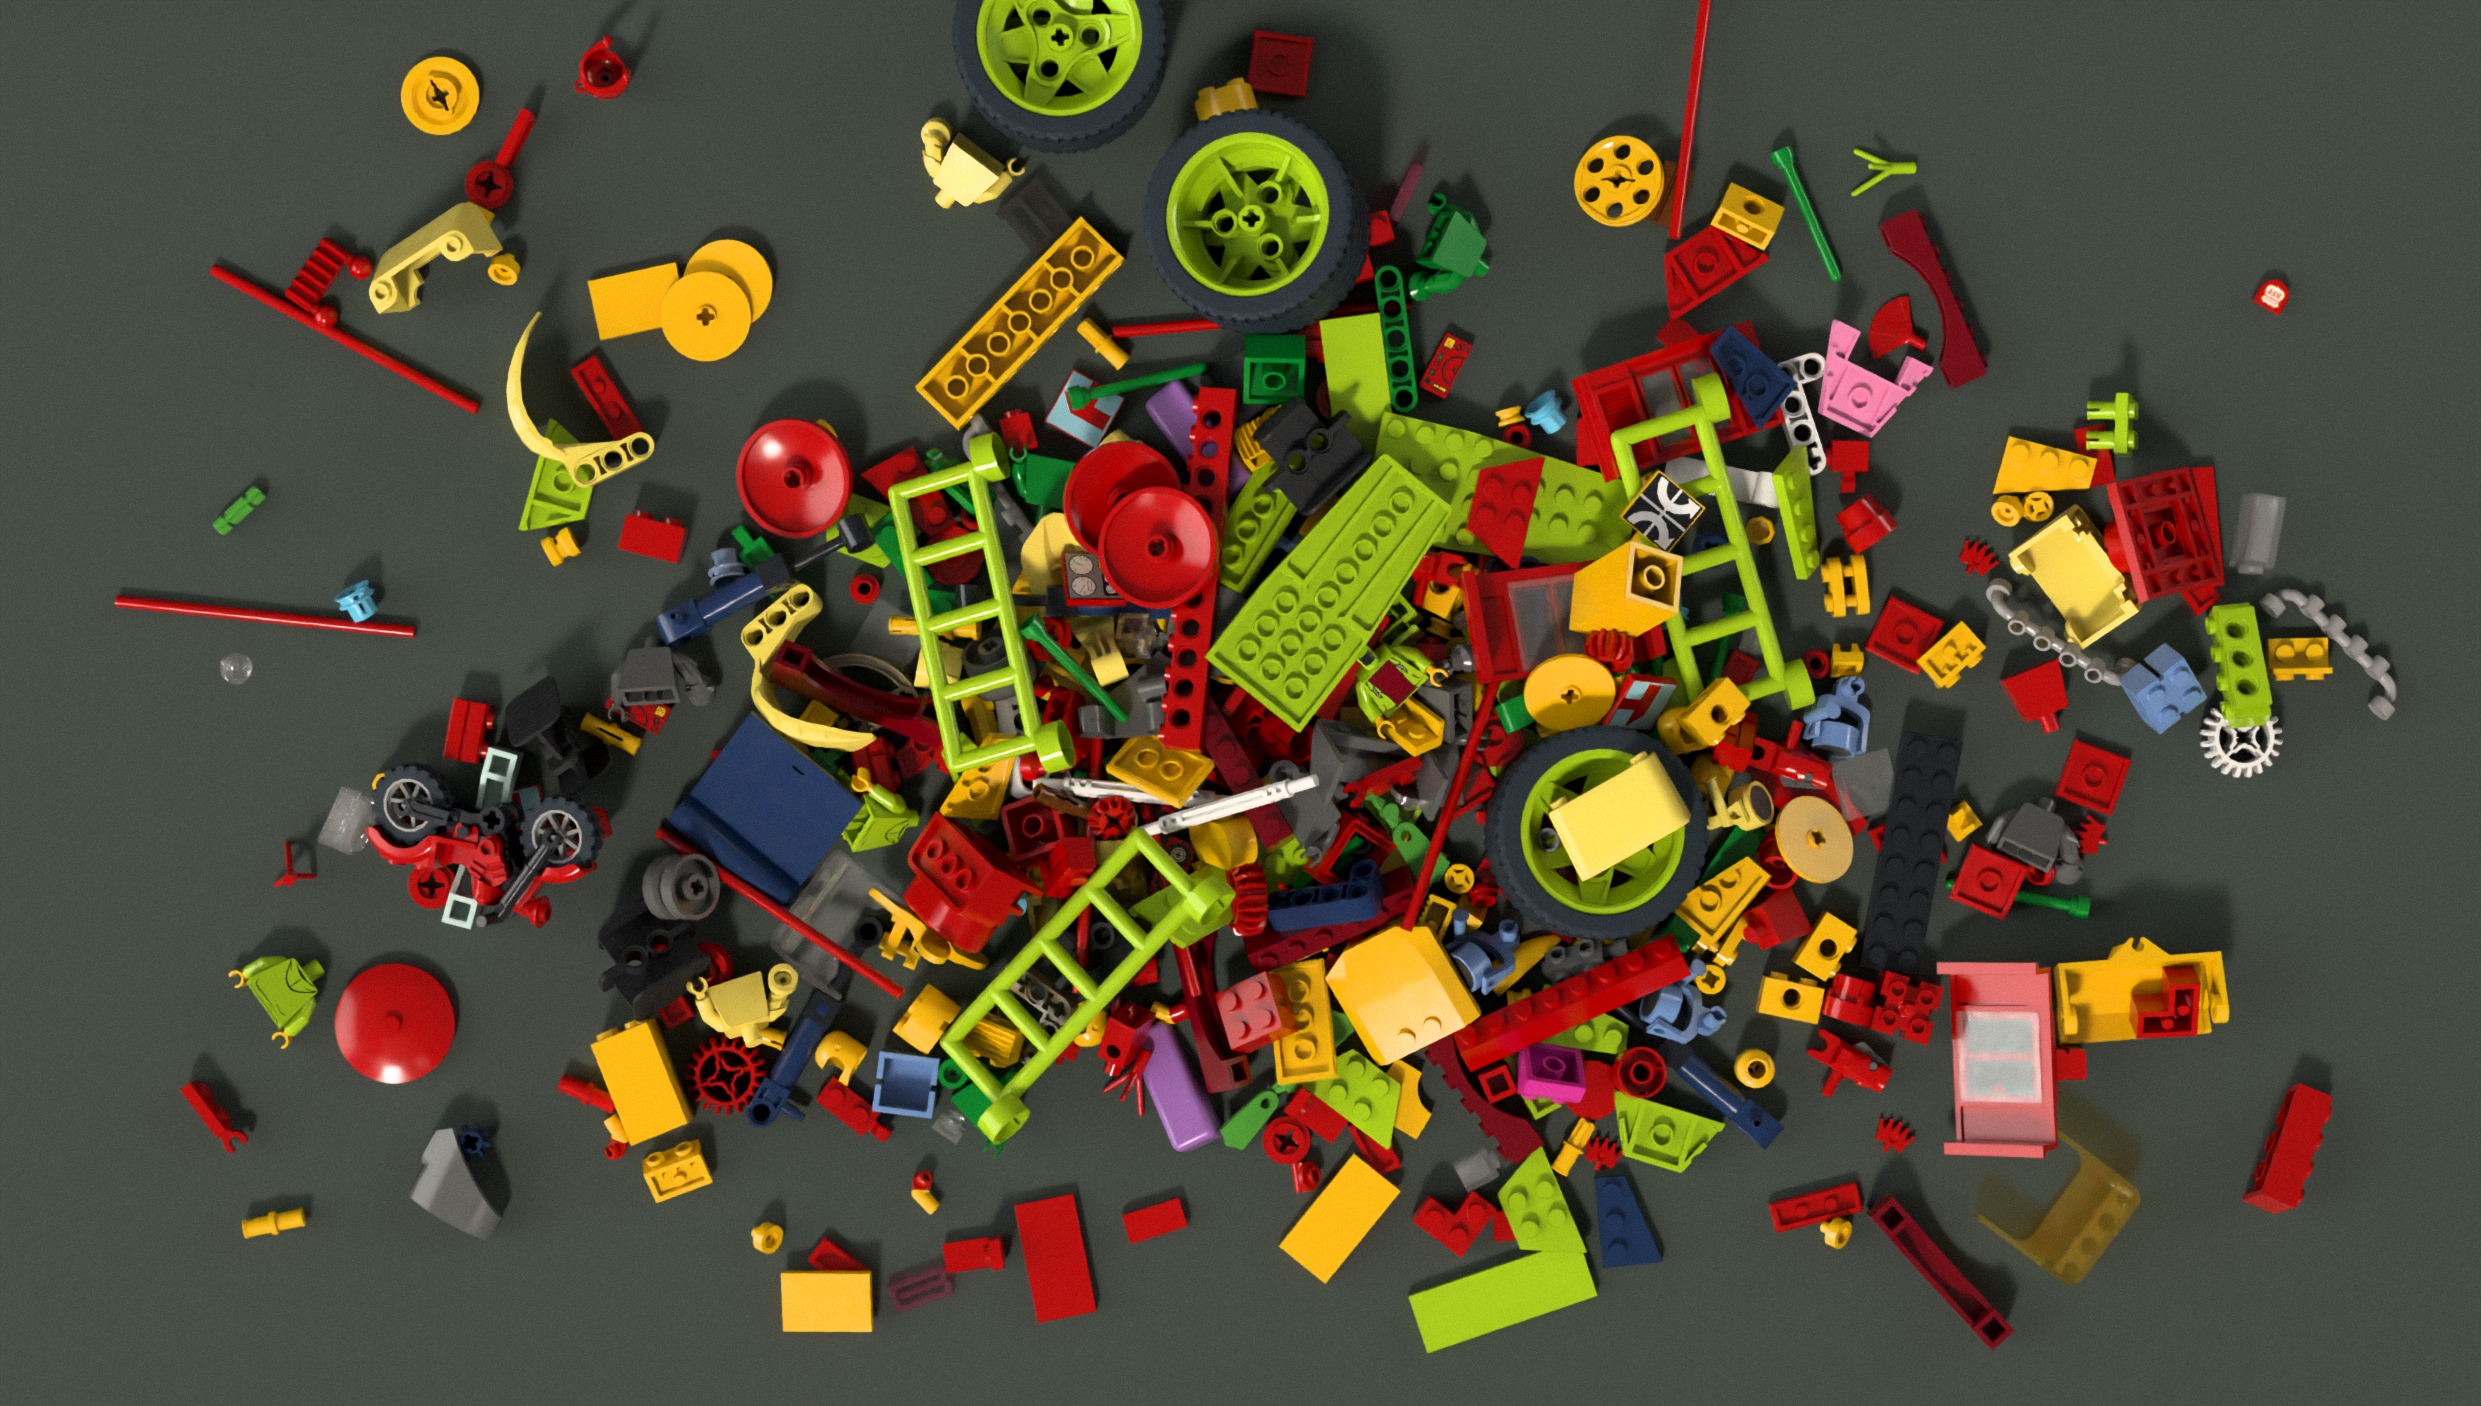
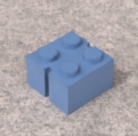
[2119,643,2207,734]
[872,1048,942,1119]

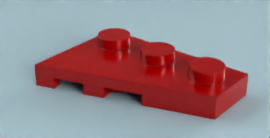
[860,446,957,539]

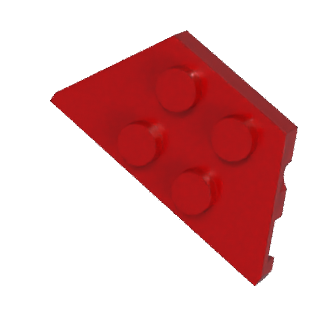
[1663,225,1769,321]
[1465,457,1545,570]

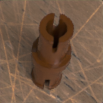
[1032,783,1092,821]

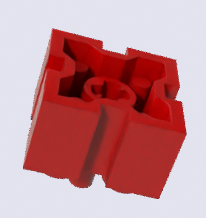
[1868,969,1944,1046]

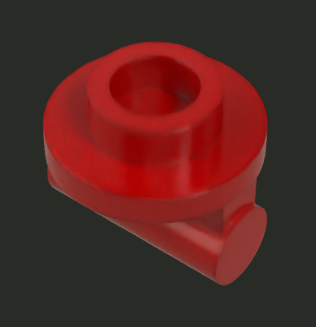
[1291,1161,1321,1193]

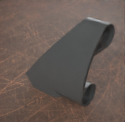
[1077,651,1172,738]
[408,1128,503,1241]

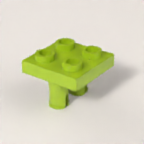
[2086,393,2139,457]

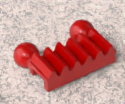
[285,237,373,327]

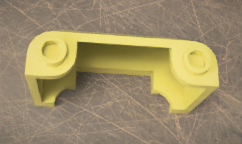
[369,203,503,314]
[2008,504,2145,650]
[1547,751,1691,881]

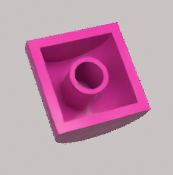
[1516,1043,1586,1104]

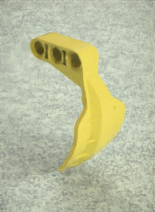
[506,312,654,488]
[1021,512,1129,687]
[741,584,877,752]

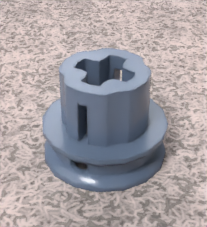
[708,548,747,588]

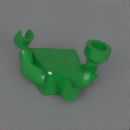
[1403,193,1490,302]
[1009,441,1076,524]
[938,1058,1018,1159]

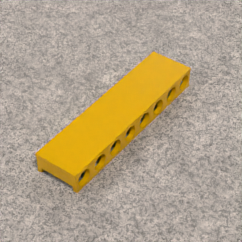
[915,217,1126,431]

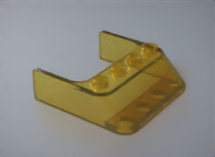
[1972,1129,2140,1286]

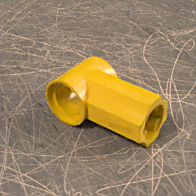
[960,694,999,747]

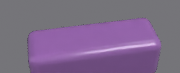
[1146,379,1252,502]
[1135,1020,1222,1152]

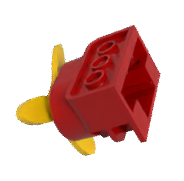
[868,811,1044,971]

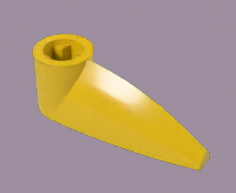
[1491,935,1561,997]

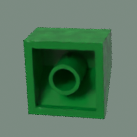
[1243,334,1305,405]

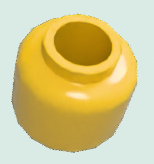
[1734,1048,1775,1088]

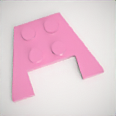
[1818,319,1934,438]

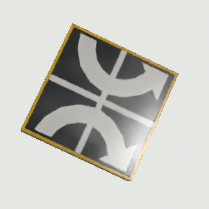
[1619,469,1705,552]

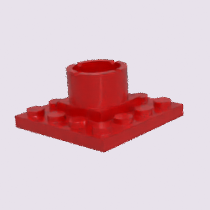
[2104,466,2221,603]

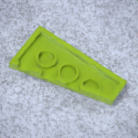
[1771,445,1820,580]

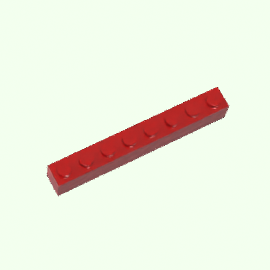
[1452,933,1691,1072]

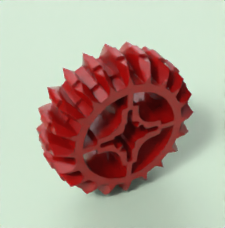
[1226,858,1269,937]
[686,1034,768,1116]

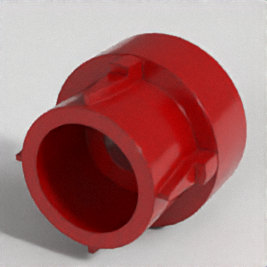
[1836,493,1898,554]
[1257,711,1314,766]
[1756,829,1800,890]
[1820,973,1876,1027]
[1609,1047,1667,1099]

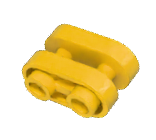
[1821,554,1870,618]
[878,902,922,970]
[1691,911,1748,968]

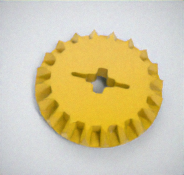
[401,57,480,135]

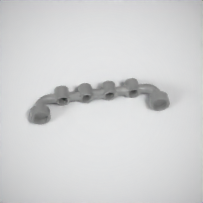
[962,413,1035,545]
[1986,578,2137,686]
[2259,588,2397,720]

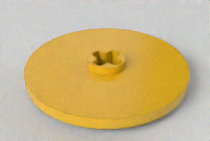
[684,239,773,324]
[660,271,751,361]
[1524,653,1615,731]
[1775,796,1853,883]

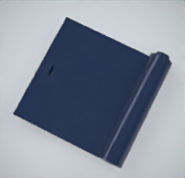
[668,711,865,910]

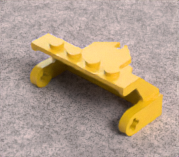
[2053,937,2229,1045]

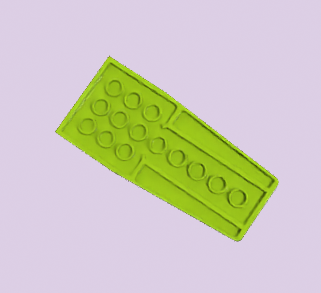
[1371,412,1633,565]
[1204,454,1452,733]

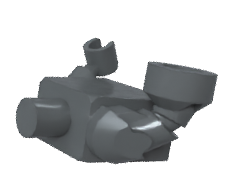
[607,636,717,722]
[1411,642,1492,751]
[1268,760,1349,868]
[1979,797,2084,885]

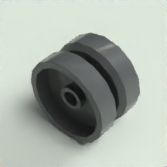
[961,628,1038,701]
[642,854,720,921]

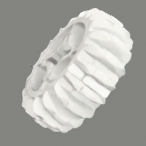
[2200,701,2283,778]

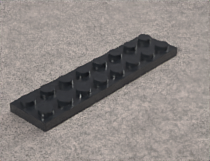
[1857,730,1963,976]

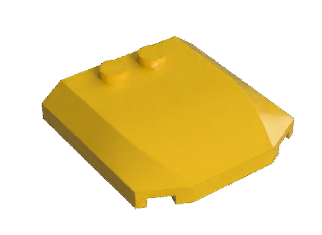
[1325,923,1482,1066]

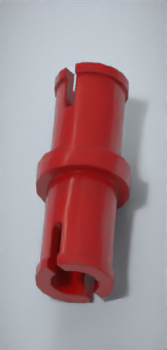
[557,1073,616,1114]

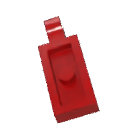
[1342,756,1423,808]
[815,1076,893,1143]
[180,1080,249,1153]

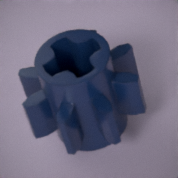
[457,1122,493,1160]

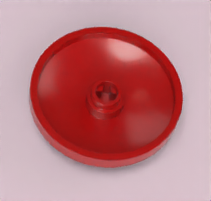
[736,418,853,539]
[1062,441,1183,557]
[1098,486,1219,609]
[334,963,457,1083]

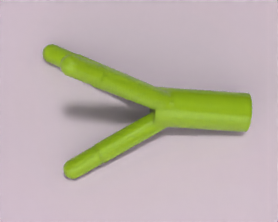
[1851,148,1916,197]

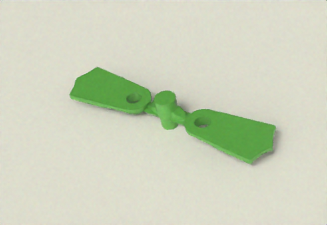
[1345,782,1450,884]
[1219,1009,1354,1150]

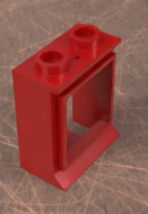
[1302,809,1397,885]

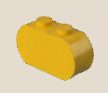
[1189,813,1258,871]

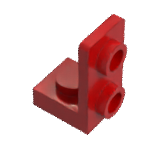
[1284,1085,1348,1143]
[942,1235,1006,1273]

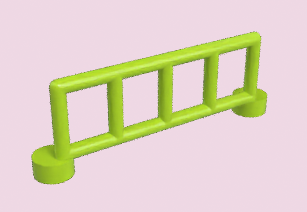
[1610,372,1815,713]
[888,432,1075,774]
[940,828,1236,1145]

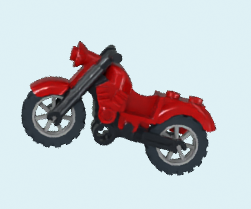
[365,762,604,929]

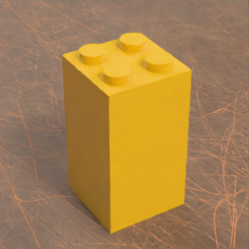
[1569,540,1683,639]
[591,1018,695,1146]

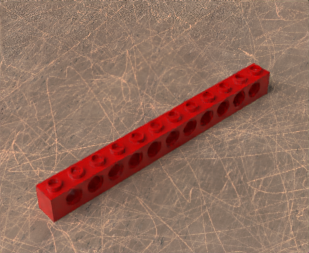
[1159,387,1239,753]

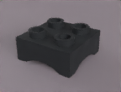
[1199,351,1274,429]

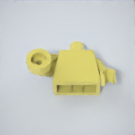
[921,117,1025,209]
[686,964,798,1048]

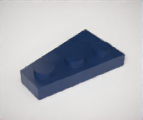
[1709,325,1798,430]
[1594,1174,1663,1268]

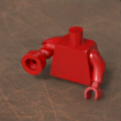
[1020,674,1092,782]

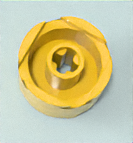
[1194,78,1259,122]
[892,983,962,1055]

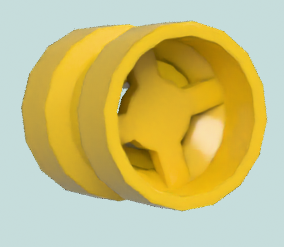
[541,527,582,567]

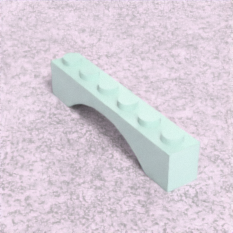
[441,745,524,930]

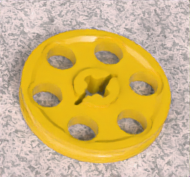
[1574,136,1665,227]

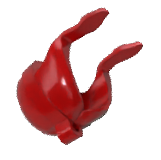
[574,34,631,100]

